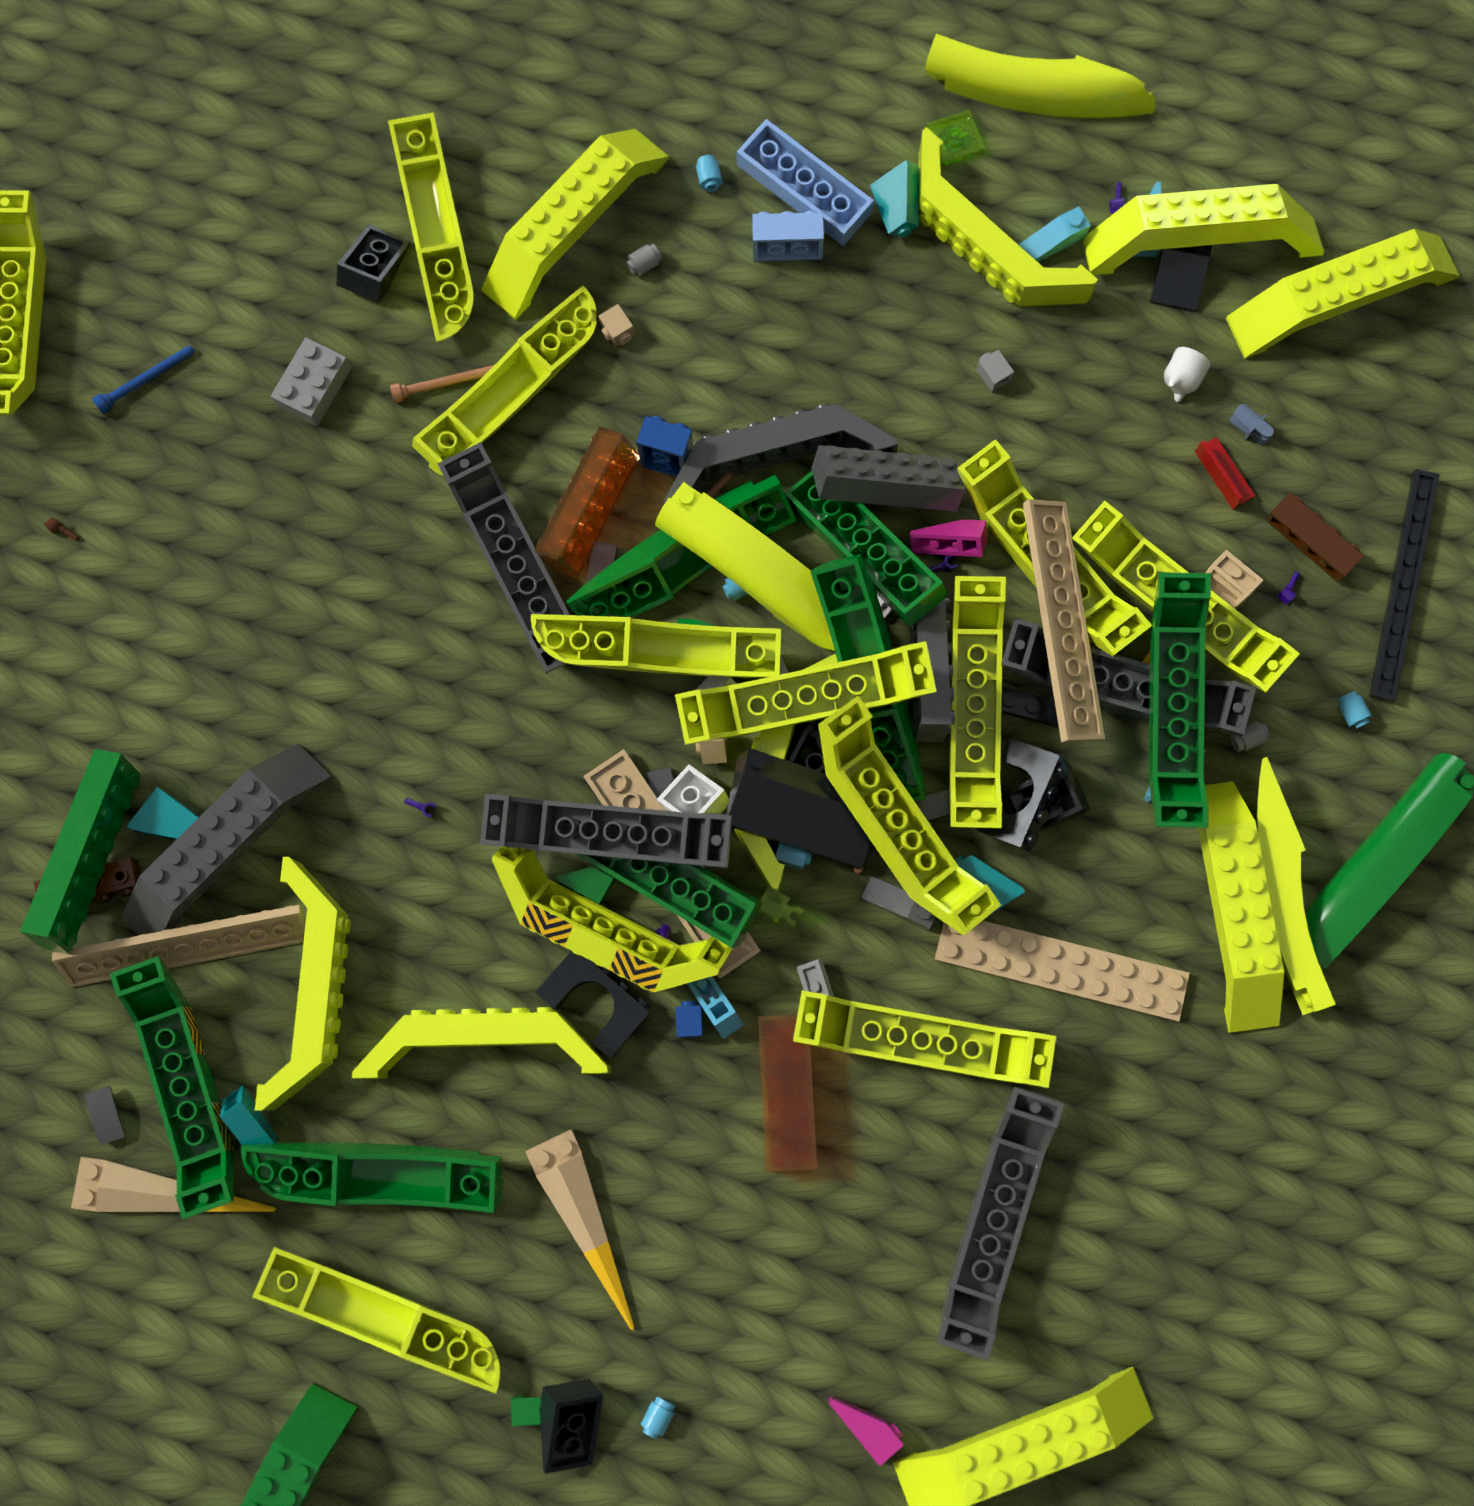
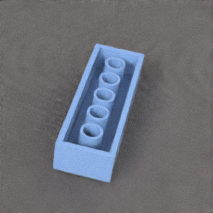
[737,119,874,246]

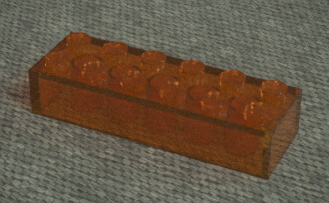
[535,426,639,579]
[758,1015,817,1172]

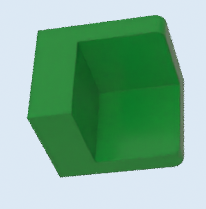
[511,1395,541,1426]

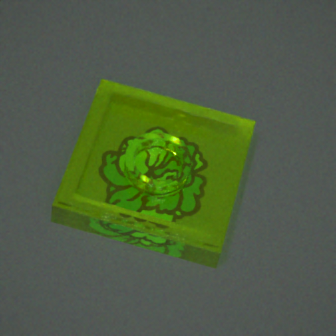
[926,110,985,167]

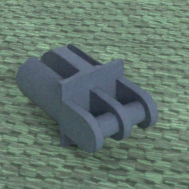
[1230,404,1274,445]

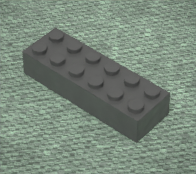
[812,445,965,512]
[909,597,955,742]

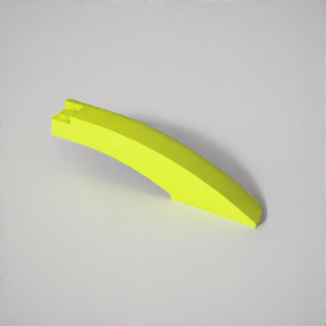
[925,34,1156,118]
[412,286,597,476]
[1257,757,1336,1015]

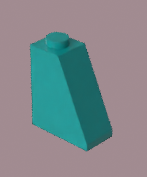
[870,160,920,238]
[127,787,199,840]
[955,855,1025,917]
[220,1085,278,1145]

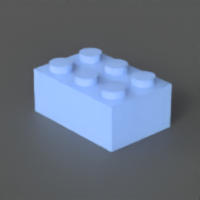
[752,211,824,261]

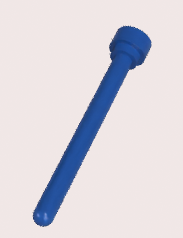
[92,346,194,415]

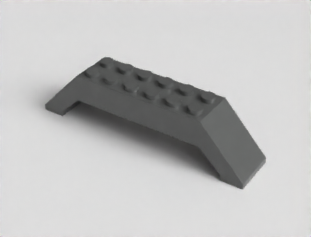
[664,404,898,504]
[438,442,570,674]
[1001,618,1256,735]
[121,744,332,935]
[480,794,733,868]
[937,1087,1064,1360]

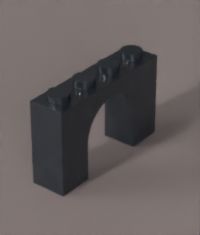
[971,738,1069,853]
[535,951,651,1059]

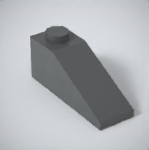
[861,876,936,931]

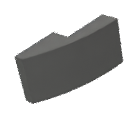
[85,1086,126,1145]

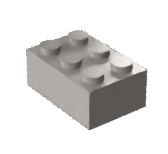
[270,337,352,427]

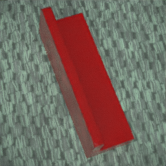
[1194,437,1255,510]

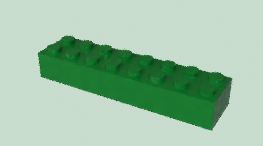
[785,471,947,627]
[20,749,141,954]
[576,854,763,948]

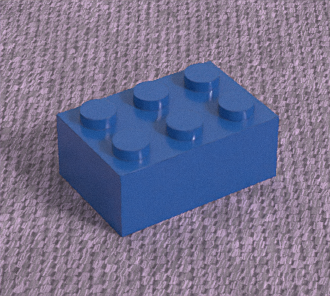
[636,416,694,477]

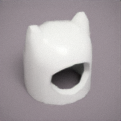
[1164,347,1210,402]

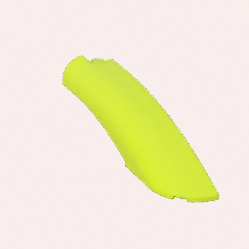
[388,112,474,342]
[655,482,835,651]
[531,614,781,678]
[253,1247,500,1394]

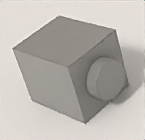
[976,349,1014,392]

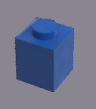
[676,1001,703,1038]

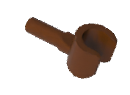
[44,517,79,541]

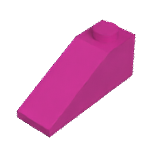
[910,520,988,557]
[828,1396,904,1466]

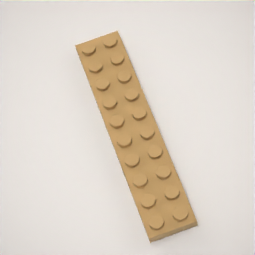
[1023,499,1105,742]
[583,749,761,979]
[52,905,306,987]
[934,921,1190,1022]

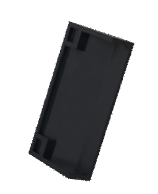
[726,748,871,869]

